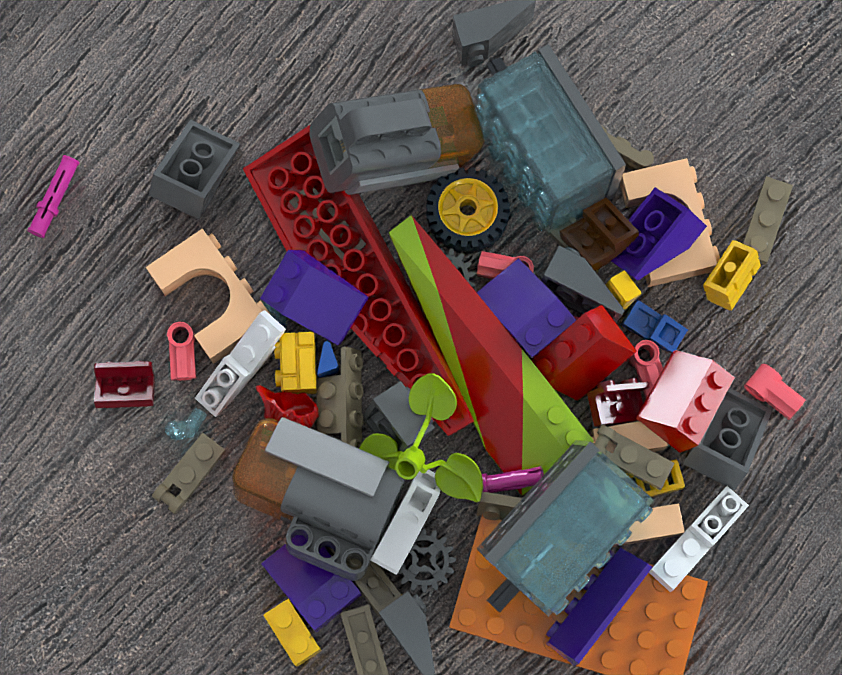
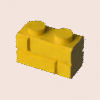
[703,240,761,311]
[274,332,317,394]
[263,599,322,667]

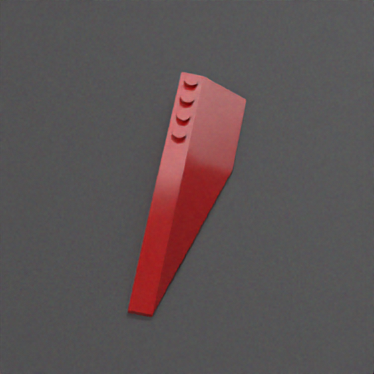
[243,124,474,436]

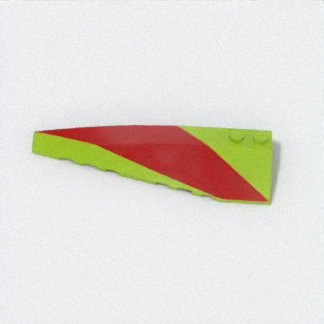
[389,215,594,496]

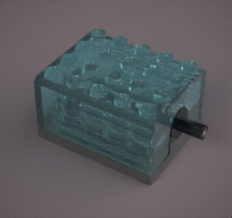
[473,44,626,235]
[476,440,654,617]

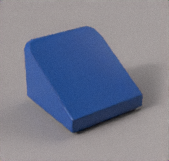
[317,341,339,378]

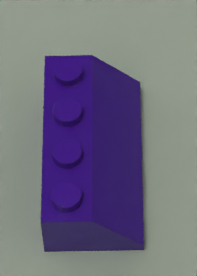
[546,548,653,666]

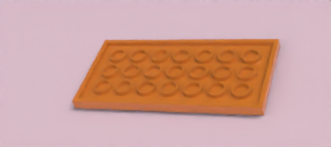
[449,514,708,675]

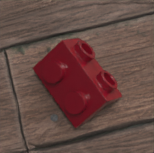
[94,361,155,408]
[587,378,650,427]

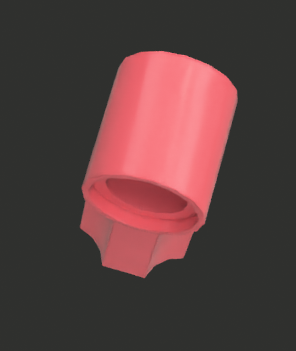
[477,251,534,279]
[167,322,196,381]
[629,340,663,399]
[744,363,806,420]

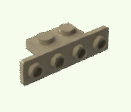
[317,347,364,449]

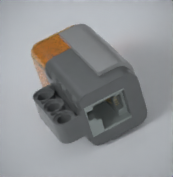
[310,84,484,195]
[232,417,405,581]

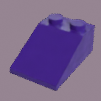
[611,187,707,281]
[260,250,369,345]
[477,258,576,360]
[261,535,362,632]

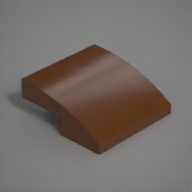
[560,198,639,271]

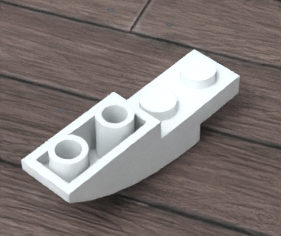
[195,310,286,417]
[371,470,441,575]
[649,486,749,592]

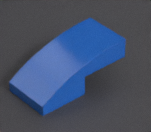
[620,300,688,354]

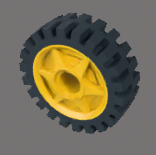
[426,167,510,254]

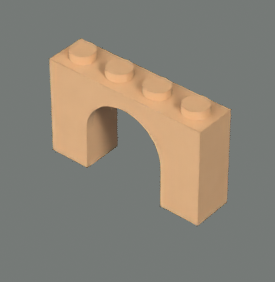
[619,158,720,287]
[146,229,270,364]
[591,421,685,547]

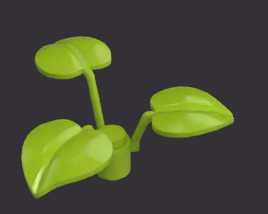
[359,373,483,503]

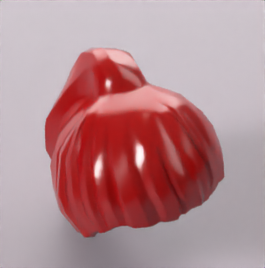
[256,385,319,432]

